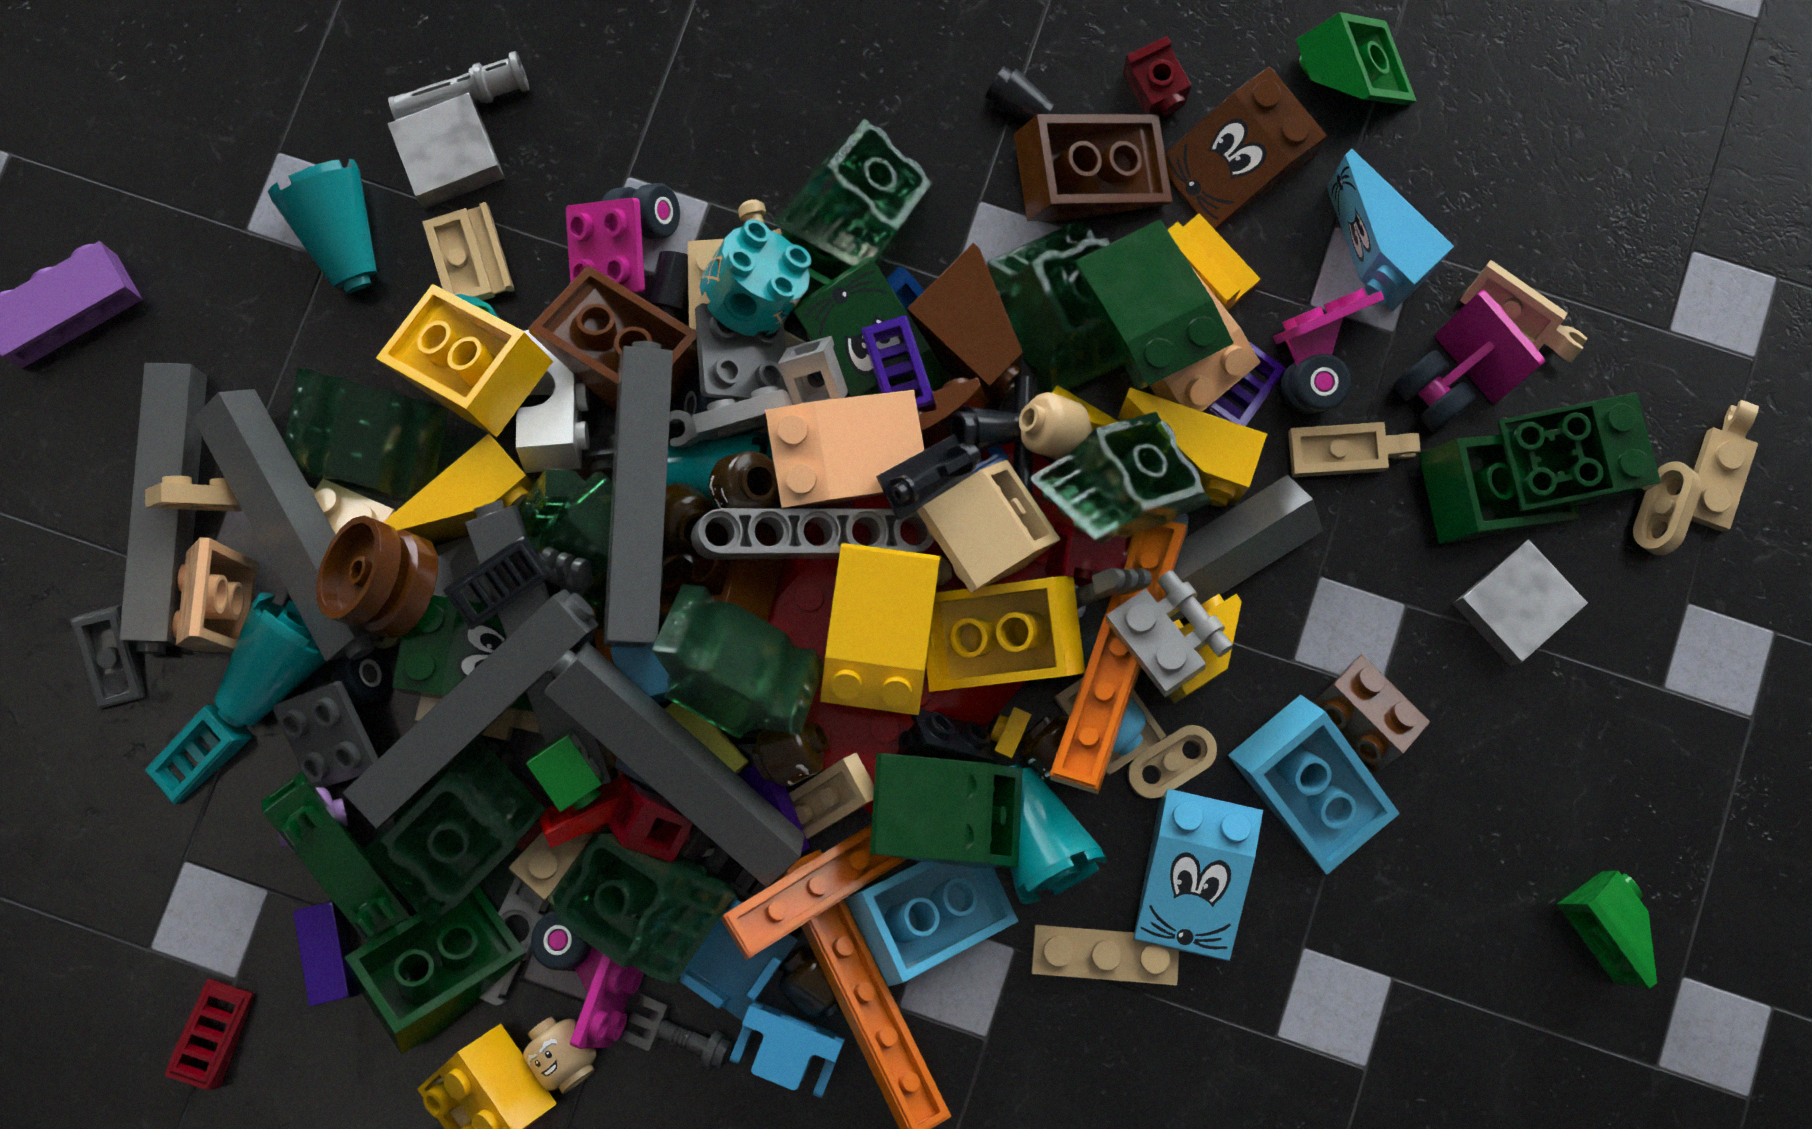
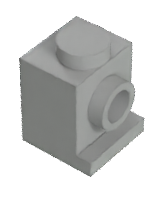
[778,336,848,405]

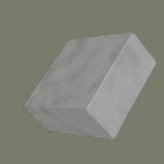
[388,92,505,209]
[1453,539,1588,666]

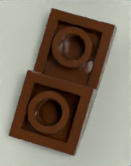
[918,377,987,448]

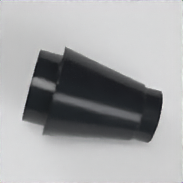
[985,66,1054,122]
[949,406,1021,452]

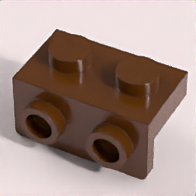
[1312,654,1430,772]

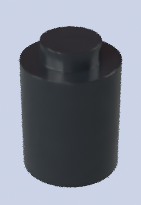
[648,251,689,322]

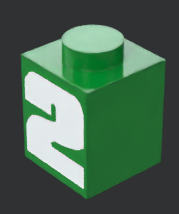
[526,728,604,812]

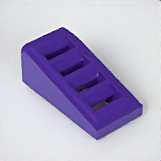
[861,315,936,412]
[1202,342,1286,426]

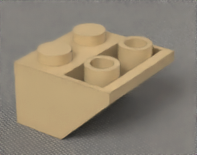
[917,460,1061,593]

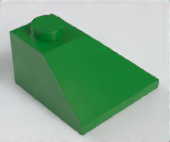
[1296,12,1417,106]
[1557,871,1657,989]

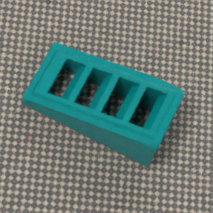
[145,704,252,805]

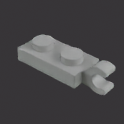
[669,386,793,449]

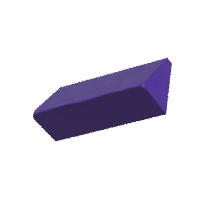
[293,901,358,1006]

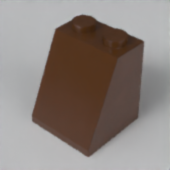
[907,243,1023,408]

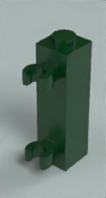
[261,771,411,943]

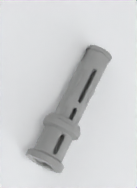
[388,51,529,120]

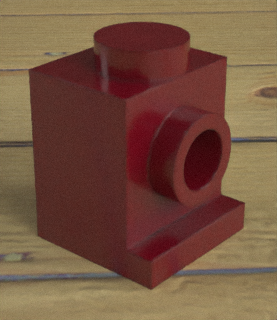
[1123,36,1192,116]
[1046,522,1127,580]
[608,782,693,863]

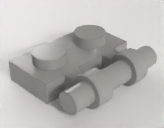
[1106,570,1233,697]

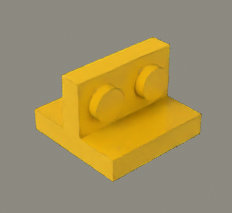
[1168,213,1261,311]

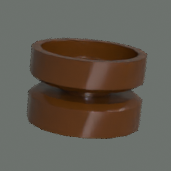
[316,515,438,639]

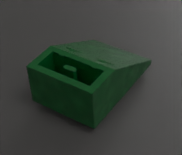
[1497,392,1661,512]
[870,753,1023,868]

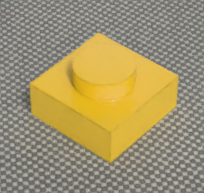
[990,707,1032,761]

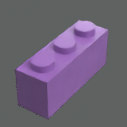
[0,241,143,368]

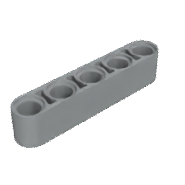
[691,508,934,560]

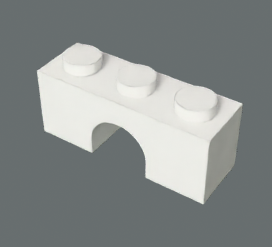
[516,330,590,473]

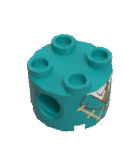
[699,219,811,336]

